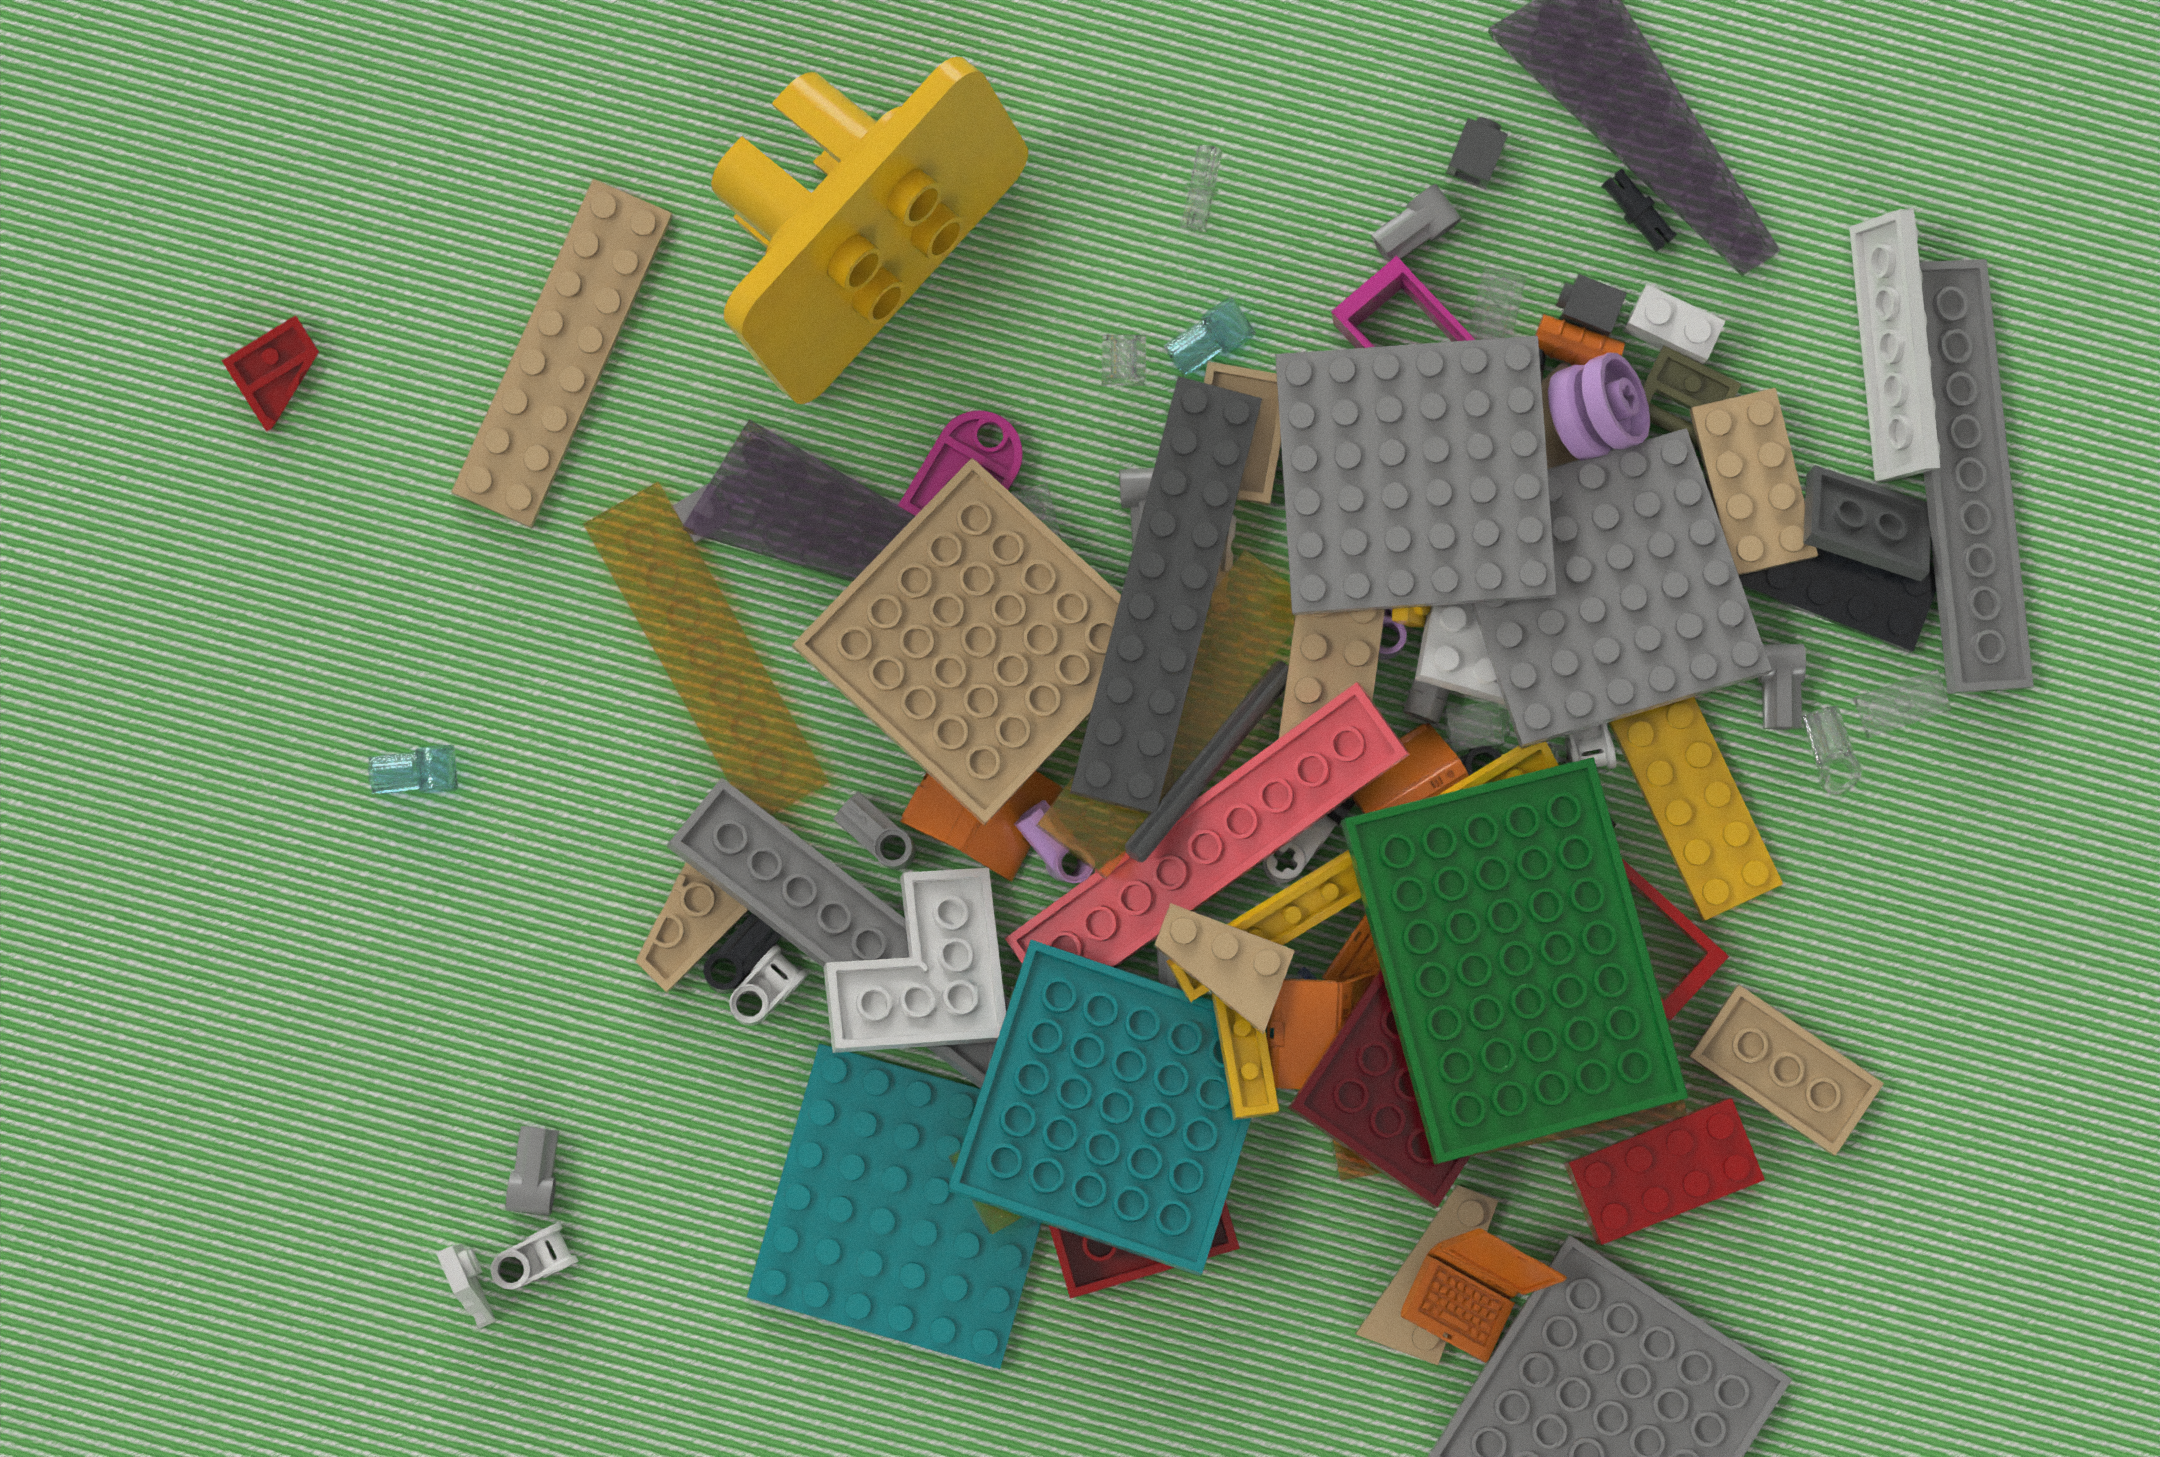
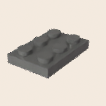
[1803,465,1931,582]

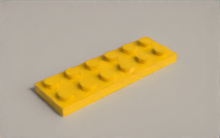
[1608,697,1783,921]

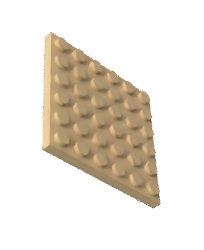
[792,458,1121,826]

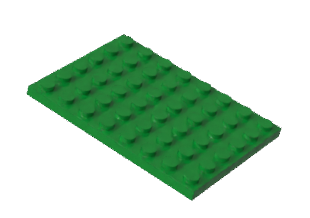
[1341,757,1688,1165]

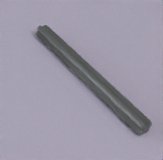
[1125,660,1288,863]

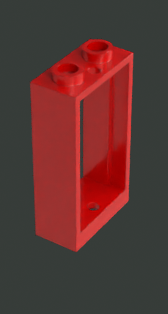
[1622,858,1729,1022]

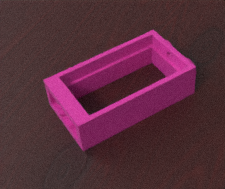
[1331,256,1475,348]

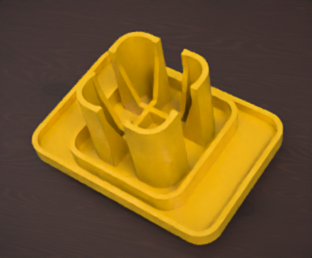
[711,56,1029,404]

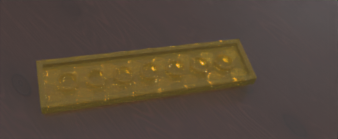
[583,481,829,816]
[1035,550,1295,879]

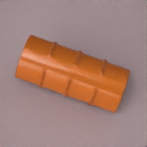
[1535,314,1625,365]

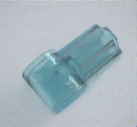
[1164,297,1256,377]
[368,745,458,795]

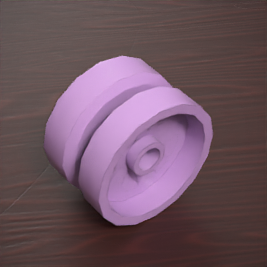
[1548,353,1650,461]

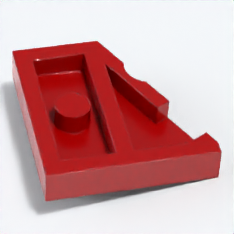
[221,315,320,432]

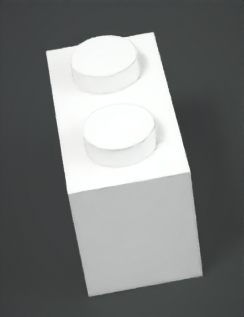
[1623,284,1725,365]

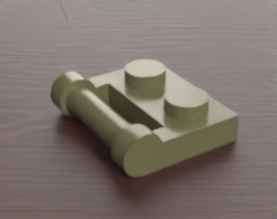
[1643,345,1741,451]

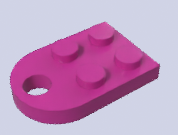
[898,410,1023,517]

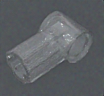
[1802,705,1862,795]

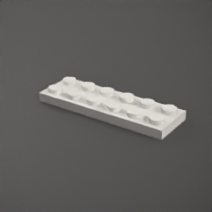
[1849,209,1940,482]

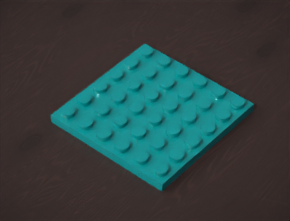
[947,940,1274,1276]
[746,1043,1041,1369]

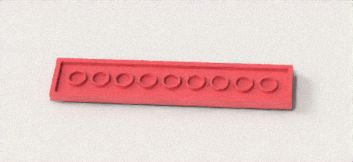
[1005,682,1410,968]

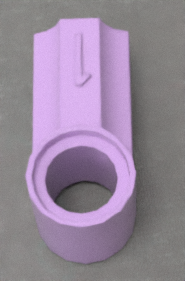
[1014,800,1094,883]

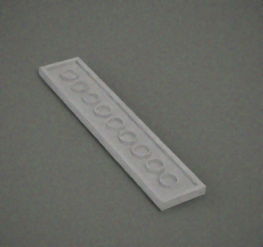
[1919,259,2034,694]
[667,778,1010,1089]

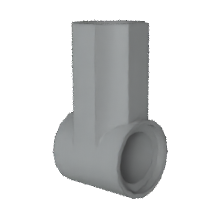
[1371,184,1462,262]
[1758,644,1806,730]
[833,791,916,870]
[506,1126,559,1216]

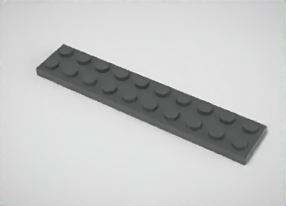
[1070,376,1262,814]

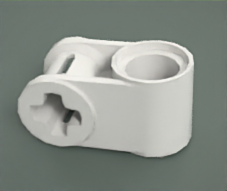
[1565,723,1616,769]
[1263,815,1337,883]
[729,944,809,1026]
[491,1222,579,1290]

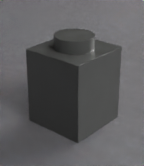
[1445,117,1508,189]
[1556,274,1627,337]

